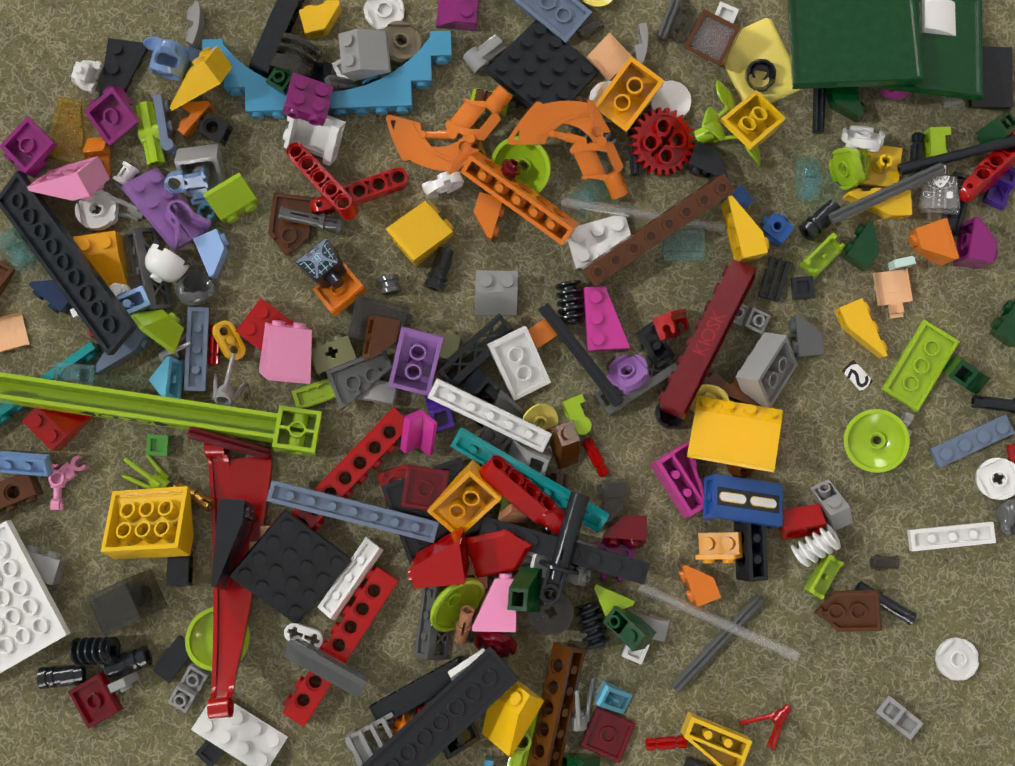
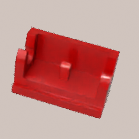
[652,309,689,341]
[779,504,826,540]

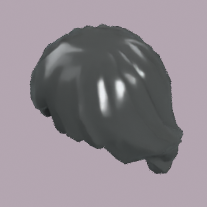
[175,269,217,307]
[996,498,1015,537]

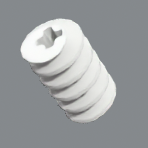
[791,524,841,567]

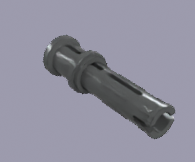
[278,206,343,235]

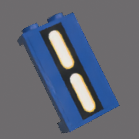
[703,474,784,529]

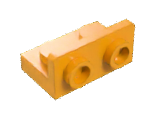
[695,532,743,563]

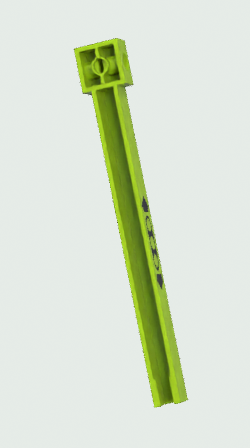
[0,372,323,457]

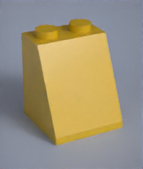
[386,201,454,268]

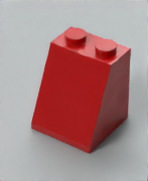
[408,527,470,589]

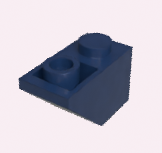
[29,280,73,314]

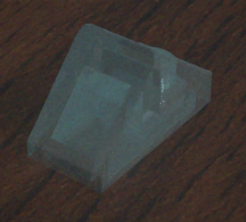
[567,179,609,215]
[0,226,36,271]
[54,362,96,386]

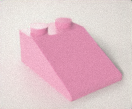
[27,156,110,201]

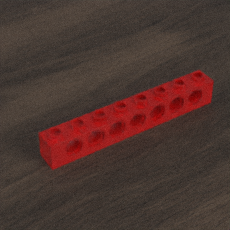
[291,407,404,531]
[282,566,400,727]

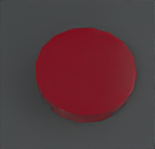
[474,632,517,658]

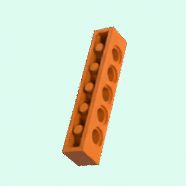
[460,151,580,245]

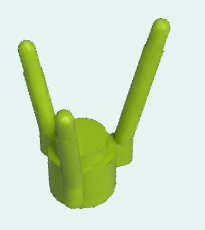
[122,455,171,489]

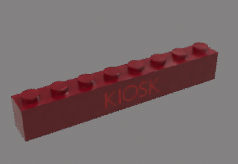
[658,259,756,420]

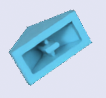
[149,356,185,399]
[594,680,633,714]

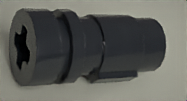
[799,200,841,241]
[424,247,454,292]
[104,645,153,678]
[37,665,86,689]

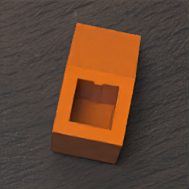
[474,192,506,242]
[678,564,721,607]

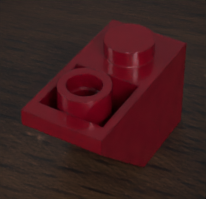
[601,515,647,549]

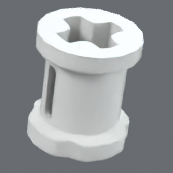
[113,161,140,185]

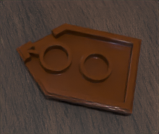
[268,192,315,256]
[814,590,882,632]

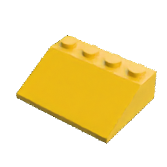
[687,396,783,472]
[101,486,194,560]

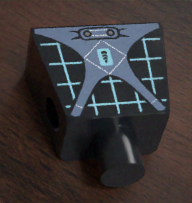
[295,238,346,289]

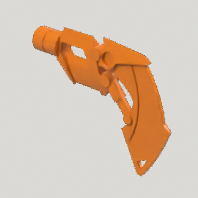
[386,85,513,174]
[507,99,629,200]

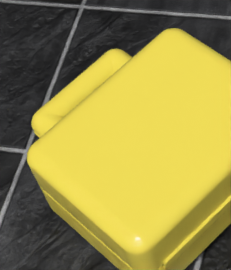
[724,18,801,103]

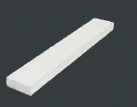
[428,378,552,453]

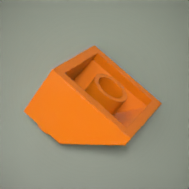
[908,218,959,266]

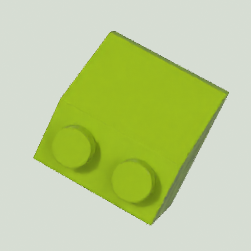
[203,173,260,224]

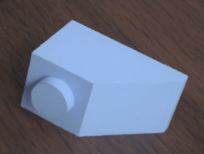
[193,229,229,280]
[116,285,151,315]

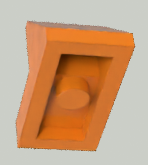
[177,101,215,140]
[83,137,112,177]

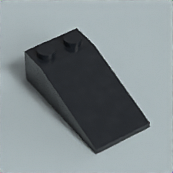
[211,499,256,590]

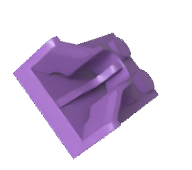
[122,167,211,252]

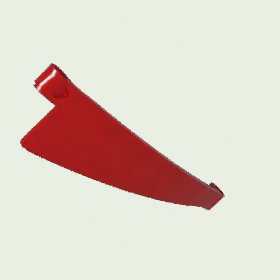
[204,443,273,719]

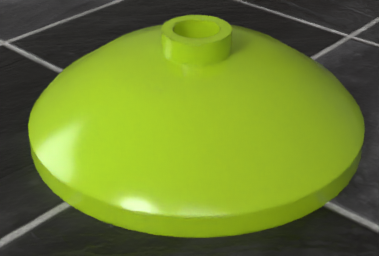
[491,136,551,193]
[844,409,910,473]
[430,578,485,632]
[185,607,250,671]

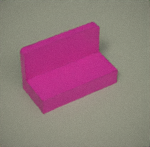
[400,409,437,456]

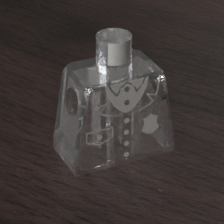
[918,165,960,214]

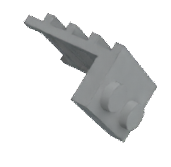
[345,712,394,766]

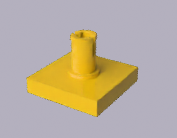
[859,145,902,188]

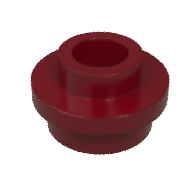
[501,159,521,178]

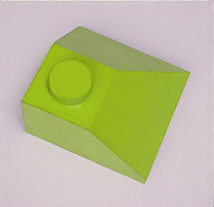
[130,309,184,354]

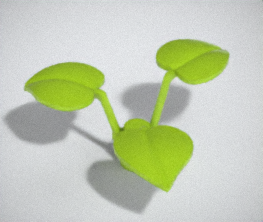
[694,79,761,168]

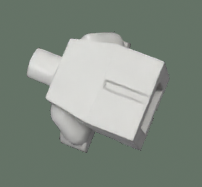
[71,60,103,94]

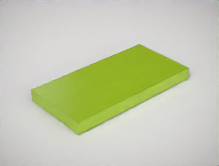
[881,319,960,412]

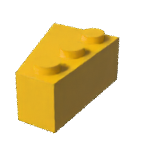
[680,712,752,766]

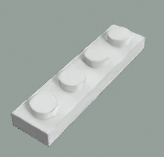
[907,521,996,551]
[317,537,383,620]

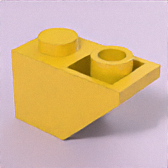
[299,0,342,40]

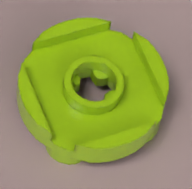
[829,147,865,190]

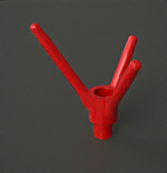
[739,704,792,750]

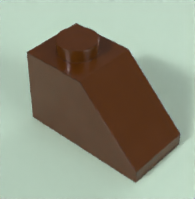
[362,315,401,359]
[546,420,580,469]

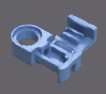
[164,167,209,205]

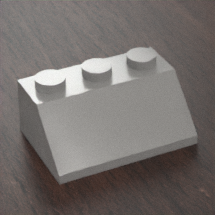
[736,332,798,408]

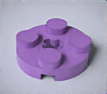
[607,354,650,394]

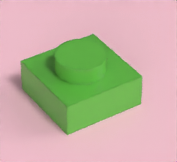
[146,434,171,456]

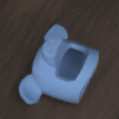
[143,36,201,82]

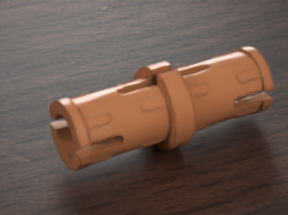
[454,605,474,644]

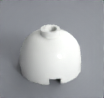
[145,244,189,284]

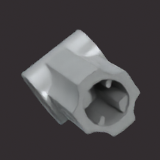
[463,34,506,75]

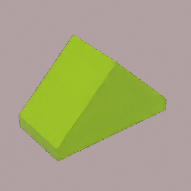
[593,583,635,617]

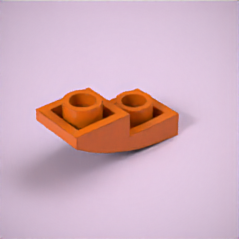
[528,319,557,349]

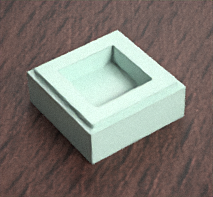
[888,256,916,271]

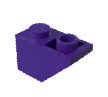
[425,395,456,433]

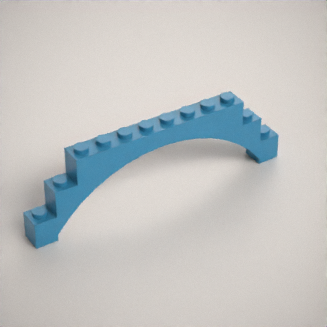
[202,31,452,120]

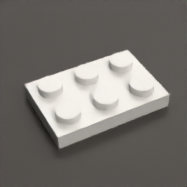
[568,213,631,270]
[487,326,551,401]

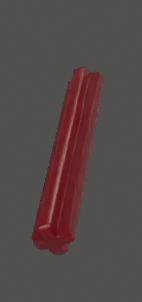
[187,426,271,460]

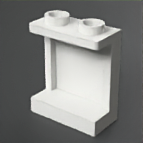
[283,115,346,166]

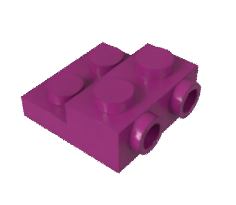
[282,72,334,126]
[84,85,141,146]
[0,116,58,178]

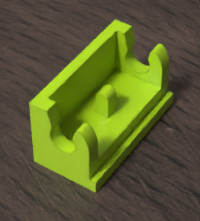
[799,232,845,279]
[803,553,844,600]

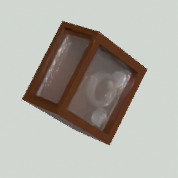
[684,9,742,67]

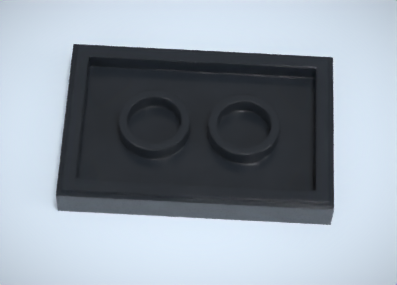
[969,46,1013,109]

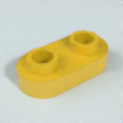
[212,320,246,360]

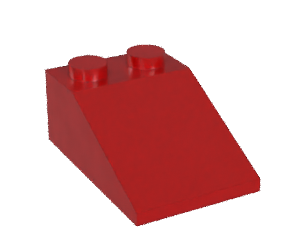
[235,298,315,351]
[21,377,94,451]

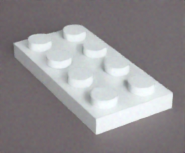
[191,703,288,766]

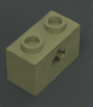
[311,334,358,375]

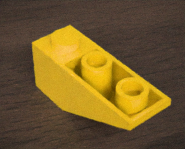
[843,188,912,219]
[834,298,888,359]

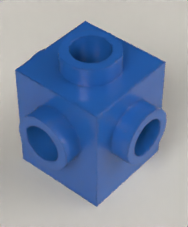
[759,212,795,247]

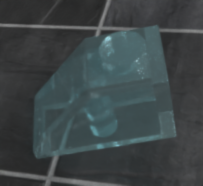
[795,156,823,201]

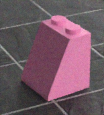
[259,320,312,384]
[472,572,516,632]

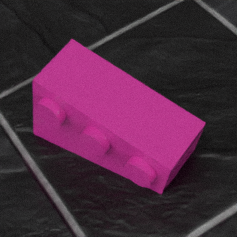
[583,286,630,352]
[649,440,704,518]

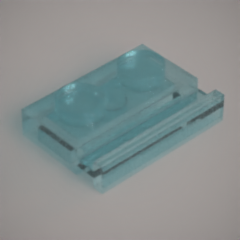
[662,230,705,262]

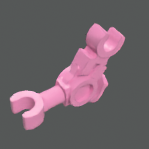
[48,455,88,510]

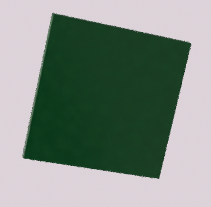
[787,0,924,89]
[861,0,983,101]

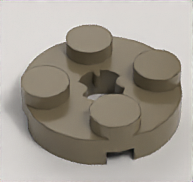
[383,21,421,63]

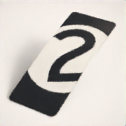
[842,359,873,392]

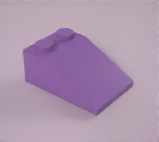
[388,326,444,396]

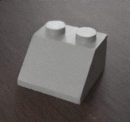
[338,29,391,82]
[174,144,225,197]
[475,270,518,316]

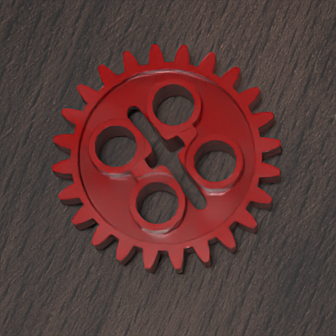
[629,107,695,176]

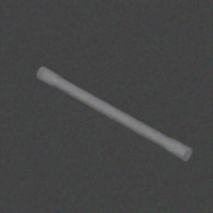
[560,195,726,233]
[637,582,801,663]

